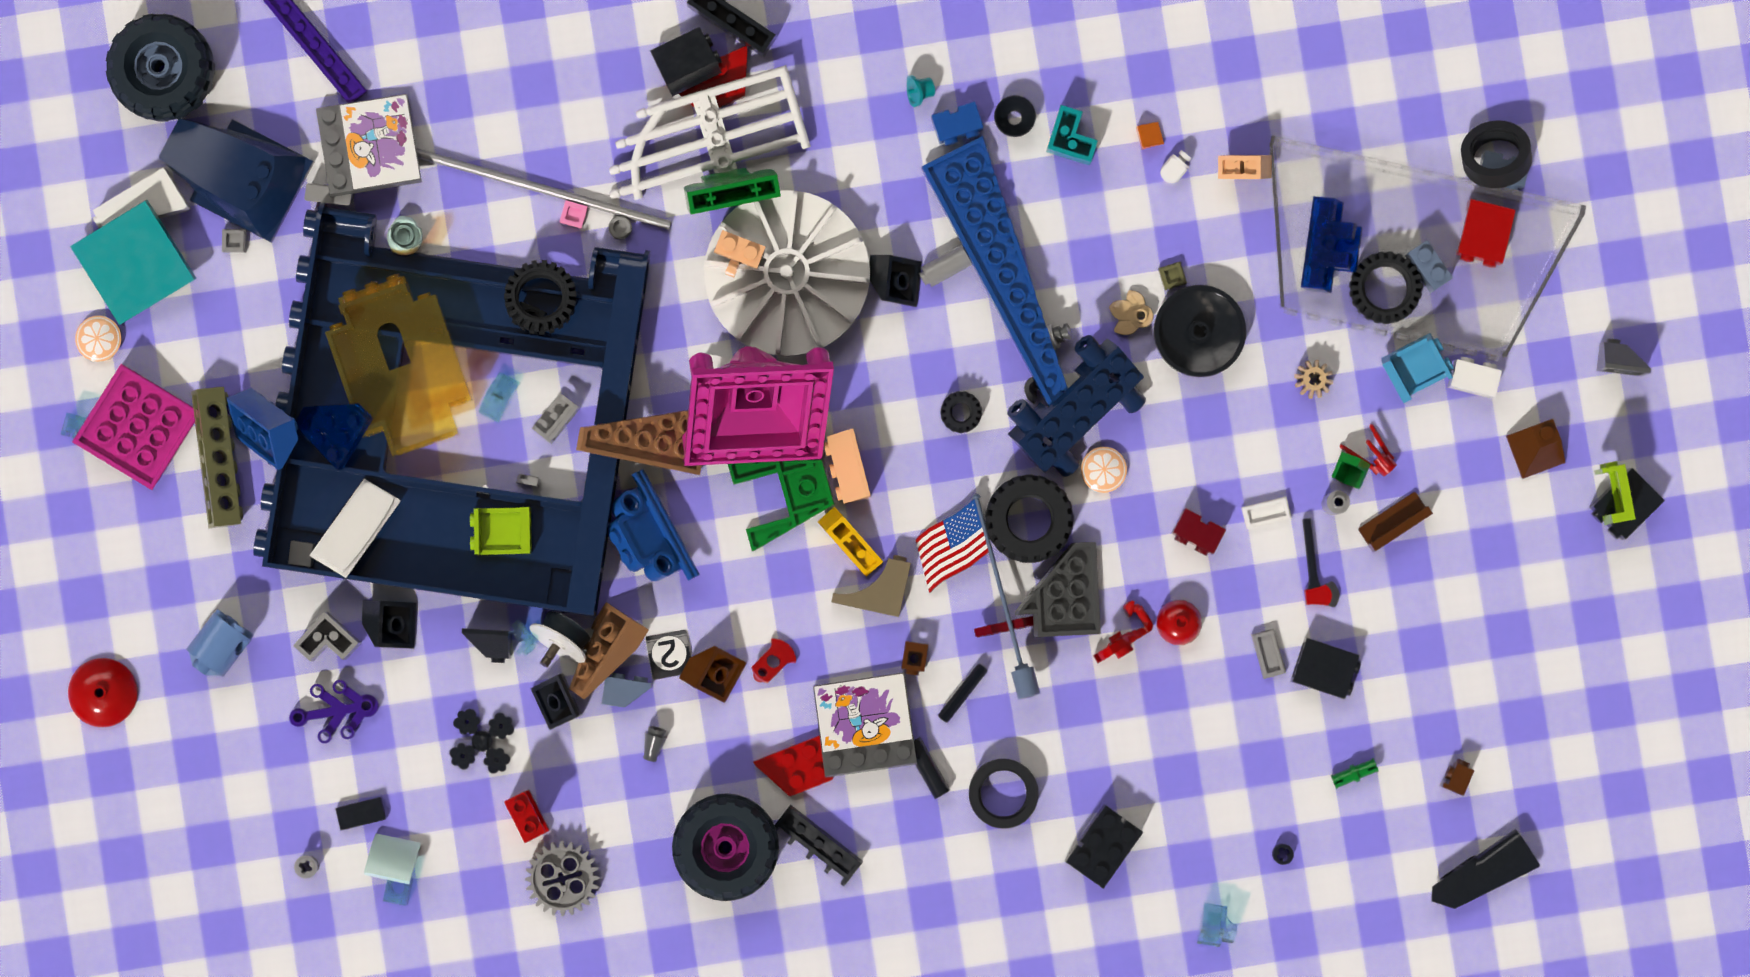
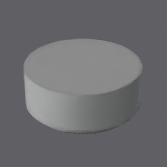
[609,216,632,239]

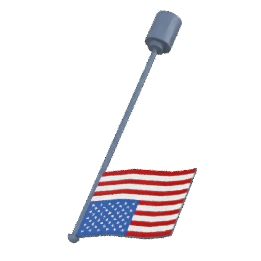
[916,494,1041,700]

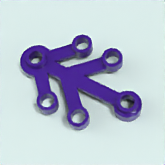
[289,680,379,743]

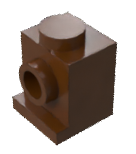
[901,641,929,676]
[1439,759,1475,796]

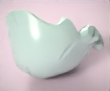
[387,216,423,255]

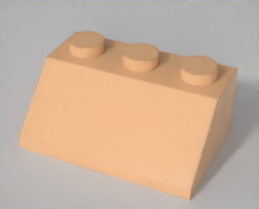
[824,429,871,504]

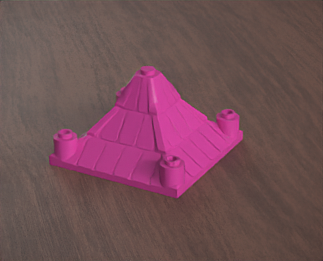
[682,346,834,466]

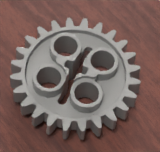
[525,841,600,916]

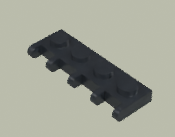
[775,804,863,887]

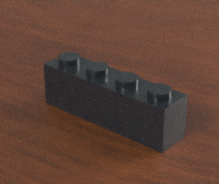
[686,0,776,58]

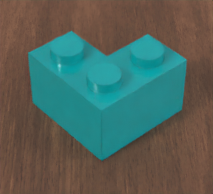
[1046,105,1098,166]

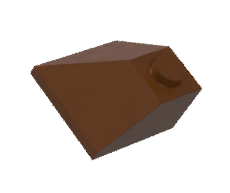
[1506,419,1566,479]
[679,646,747,703]

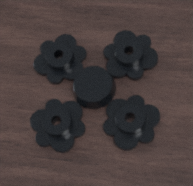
[449,709,514,774]

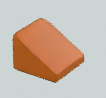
[1136,122,1164,150]

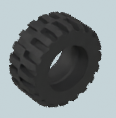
[985,474,1074,563]

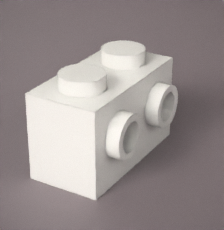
[1447,357,1502,399]

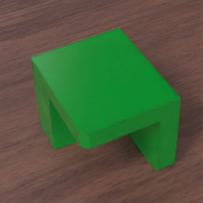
[1332,452,1371,489]

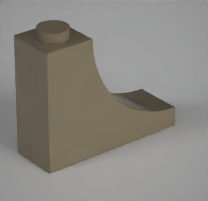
[831,555,911,617]

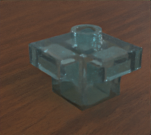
[1197,903,1237,947]

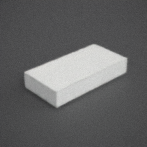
[1241,497,1292,530]

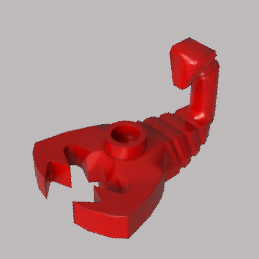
[1093,600,1153,664]

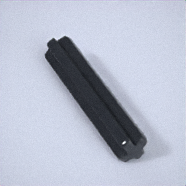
[938,664,988,723]

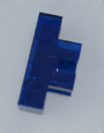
[1301,196,1363,293]

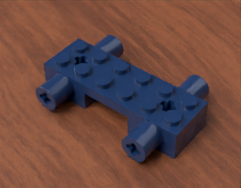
[1007,335,1146,477]

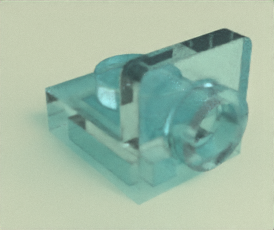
[511,619,538,656]

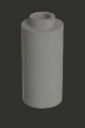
[919,245,972,287]
[1321,490,1350,515]

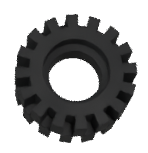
[940,391,982,433]

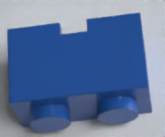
[931,101,984,146]

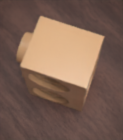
[1218,155,1272,179]

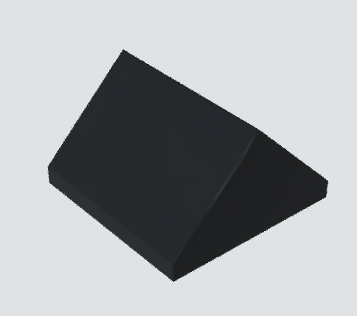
[531,673,582,730]

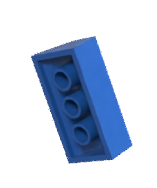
[227,388,298,470]

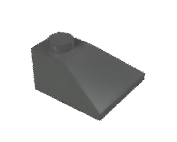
[1596,339,1651,377]

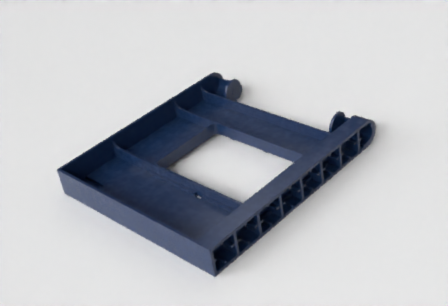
[253,202,650,616]

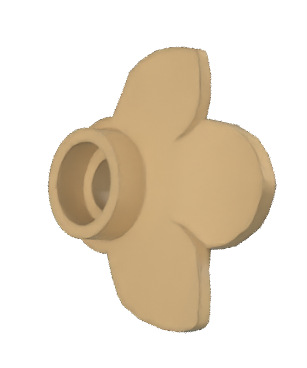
[1109,290,1154,335]

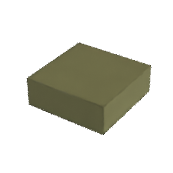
[1158,262,1187,290]

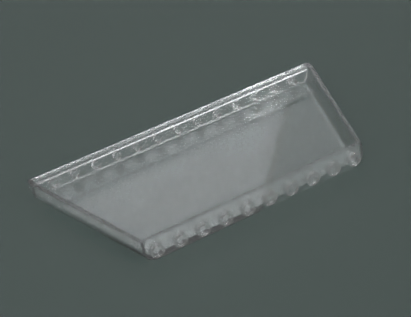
[1269,135,1586,361]

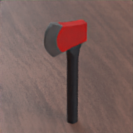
[1302,518,1339,608]

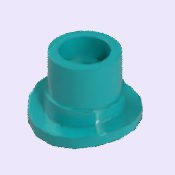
[906,75,935,107]

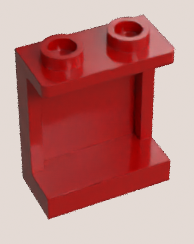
[1455,199,1516,268]
[504,789,550,843]

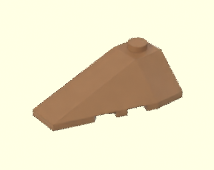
[569,602,649,699]

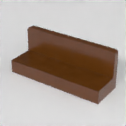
[1358,492,1433,552]

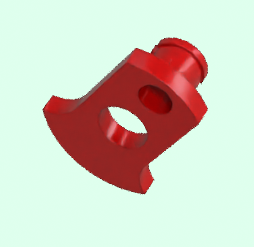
[751,638,796,683]

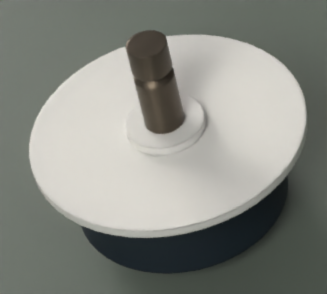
[530,611,590,668]

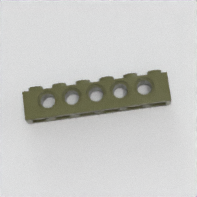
[191,387,243,529]

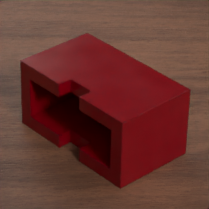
[1171,508,1227,556]

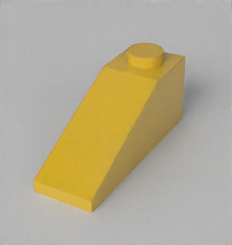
[817,507,883,577]

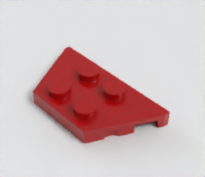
[679,46,748,108]
[753,735,833,796]

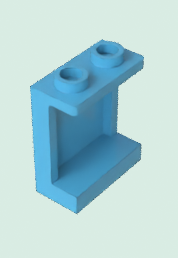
[1381,333,1454,403]

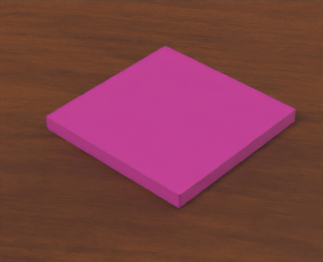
[72,364,195,490]

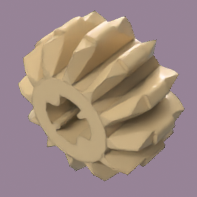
[1294,360,1333,399]

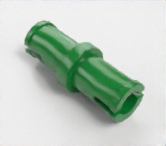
[1330,758,1379,789]

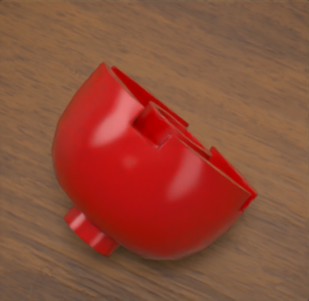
[1156,600,1202,645]

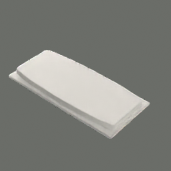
[309,479,401,578]

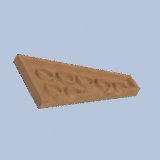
[576,410,702,475]

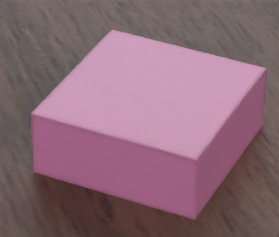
[559,200,588,229]

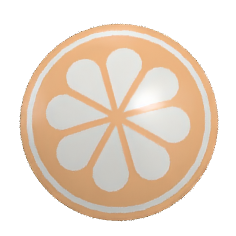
[75,316,121,362]
[1081,447,1127,493]

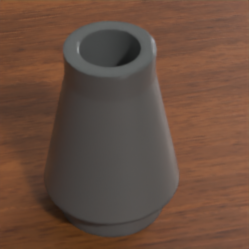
[643,726,667,762]

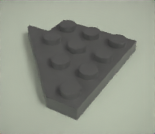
[1015,542,1101,637]

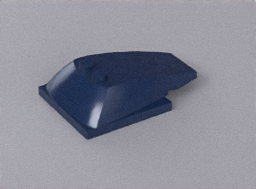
[159,118,314,243]

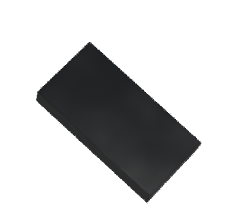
[335,797,386,830]

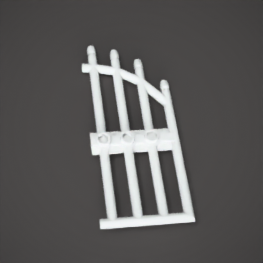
[609,65,811,200]

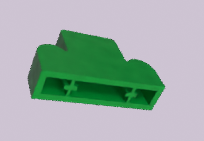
[684,168,781,215]

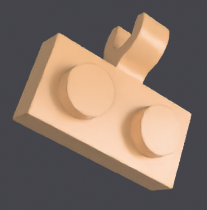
[714,230,766,278]

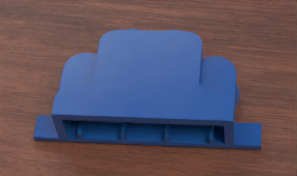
[608,469,700,581]

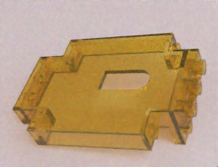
[325,274,473,457]

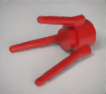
[1339,424,1397,477]

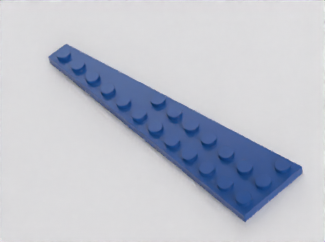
[921,136,1068,407]

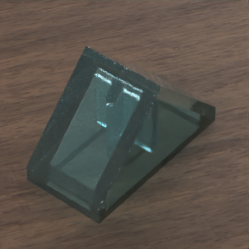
[478,372,520,423]

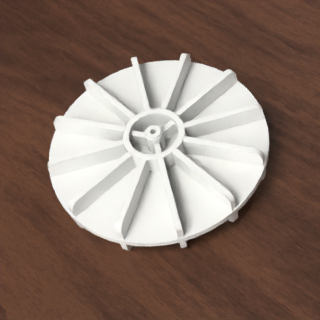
[704,190,870,356]

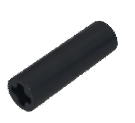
[914,737,950,799]

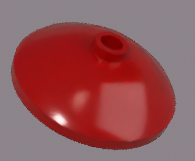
[68,658,138,727]

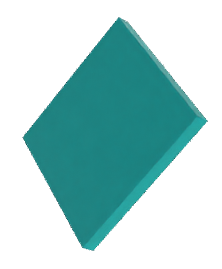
[70,200,197,325]

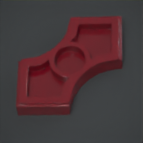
[974,616,1034,638]

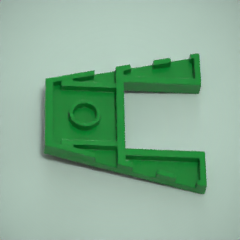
[728,460,835,551]

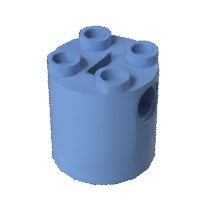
[186,609,254,677]

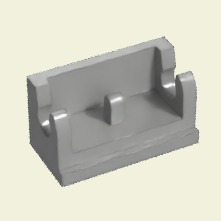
[532,393,580,444]

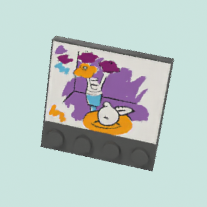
[316,94,422,197]
[813,673,917,778]

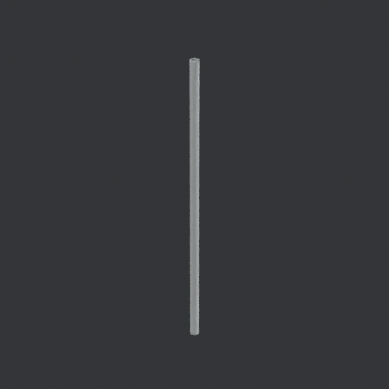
[416,148,671,230]

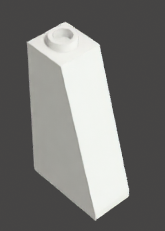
[93,167,191,228]

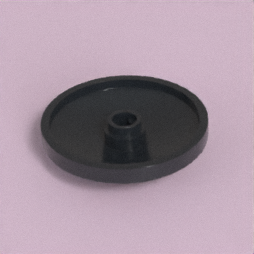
[1154,285,1246,377]

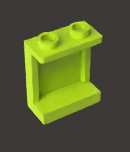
[1594,461,1636,525]
[470,507,532,555]

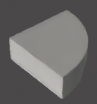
[516,474,540,487]

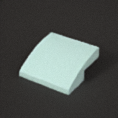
[364,833,421,884]

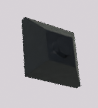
[869,255,922,307]
[362,600,416,649]
[462,628,512,663]

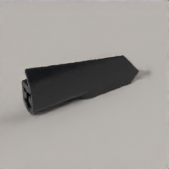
[1431,829,1540,909]

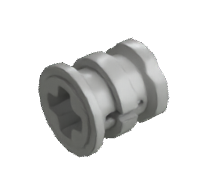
[294,855,319,879]

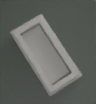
[1251,629,1286,679]

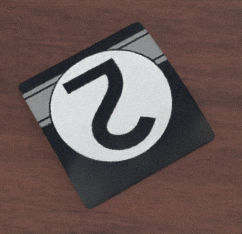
[646,630,691,680]

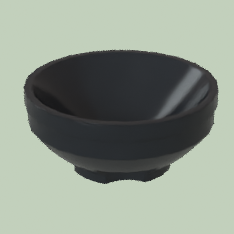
[994,95,1036,137]

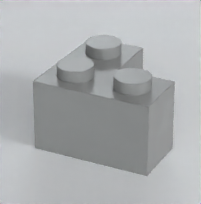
[293,612,362,661]

